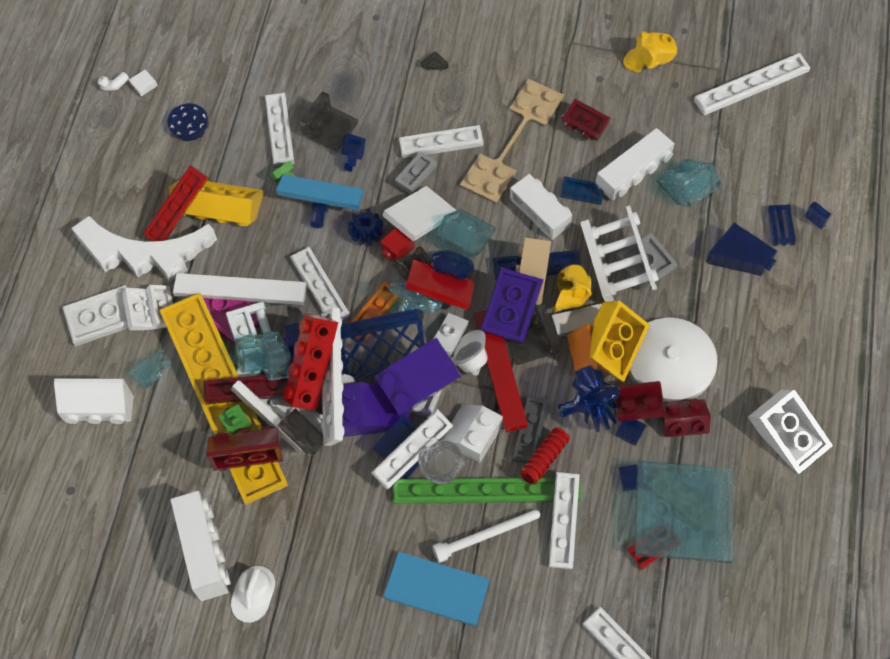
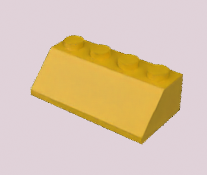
[169,180,264,226]

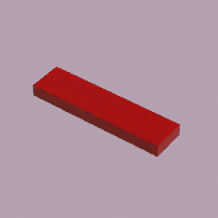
[142,165,209,242]

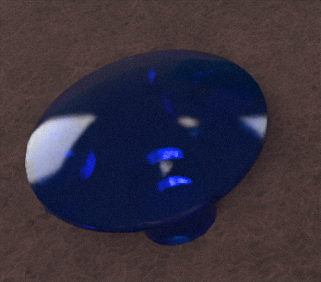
[432,250,474,280]

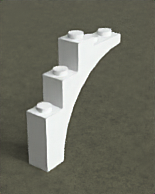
[72,216,217,282]

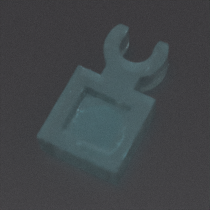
[129,350,172,390]

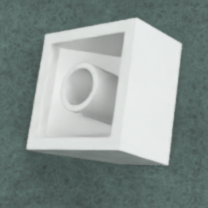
[440,404,503,464]

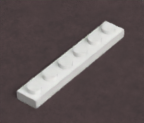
[321,307,344,446]

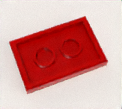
[405,259,475,310]

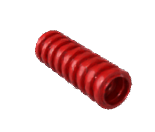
[520,427,570,485]

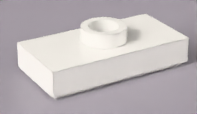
[434,313,469,357]

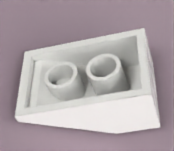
[748,390,833,474]

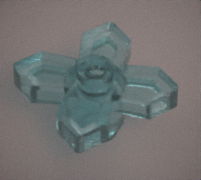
[388,280,443,320]

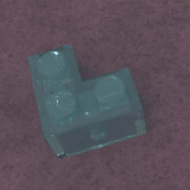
[235,331,291,381]

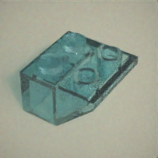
[657,159,721,207]

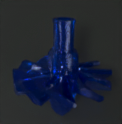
[558,365,620,432]

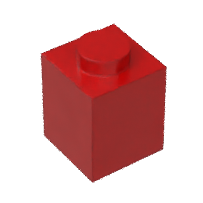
[380,227,415,264]

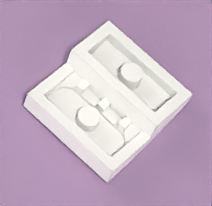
[122,285,173,330]

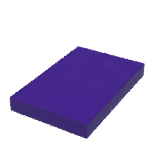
[480,267,544,344]

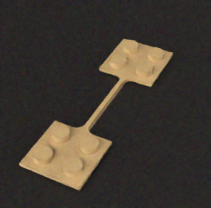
[460,79,564,203]

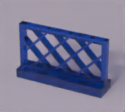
[340,309,426,378]

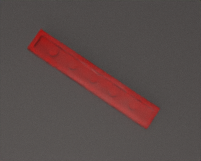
[474,310,528,433]

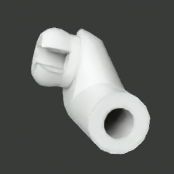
[98,72,129,91]

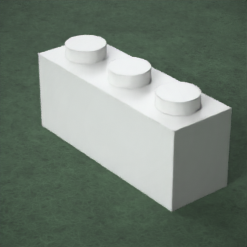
[510,174,572,240]

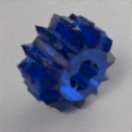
[347,209,383,246]

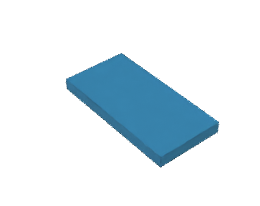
[384,552,490,627]

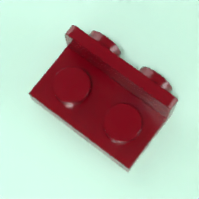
[615,381,665,422]

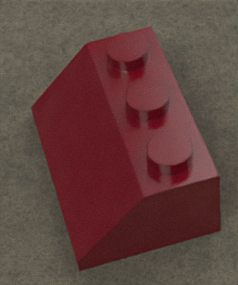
[206,426,283,471]

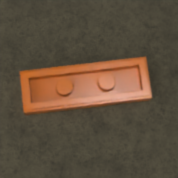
[345,281,402,344]

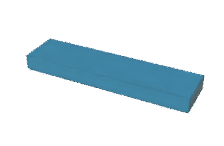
[276,174,364,210]

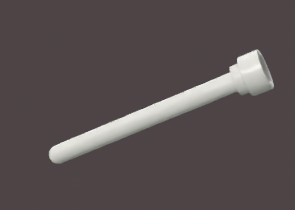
[432,510,540,563]

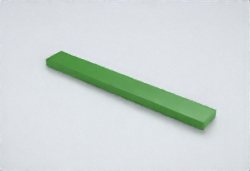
[393,477,581,504]

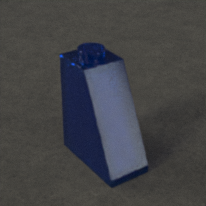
[706,223,778,276]

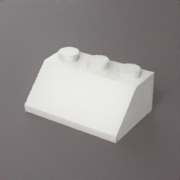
[54,379,134,424]

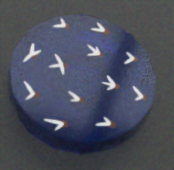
[167,103,209,141]

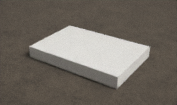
[383,186,457,242]
[63,285,128,347]

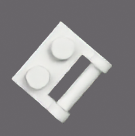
[226,302,278,356]

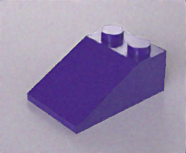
[375,338,462,415]
[342,382,411,437]

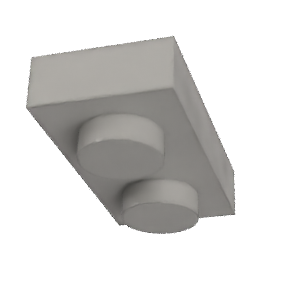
[395,151,437,194]

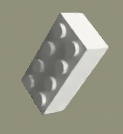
[171,491,231,601]

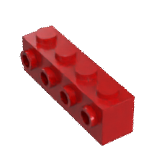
[283,313,339,410]

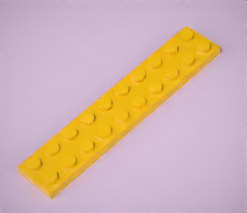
[159,293,288,505]

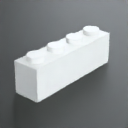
[595,128,675,201]

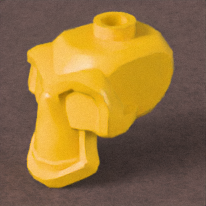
[623,31,677,72]
[552,264,592,313]

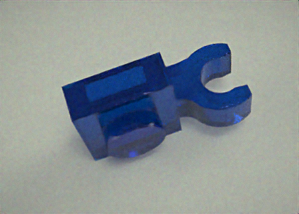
[341,133,366,172]

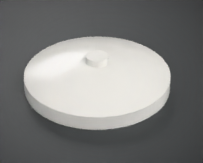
[629,318,717,402]

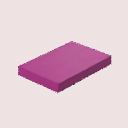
[203,298,268,346]

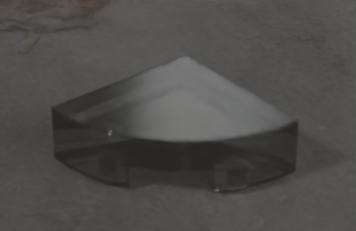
[420,51,449,71]

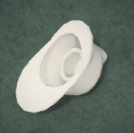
[452,330,488,376]
[231,566,275,623]

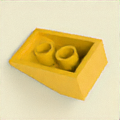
[589,300,650,382]

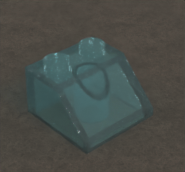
[435,209,496,258]

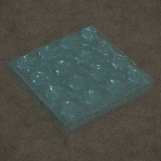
[635,461,733,563]

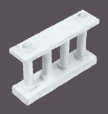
[580,205,659,302]

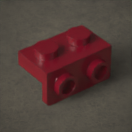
[560,99,611,140]
[662,399,711,437]

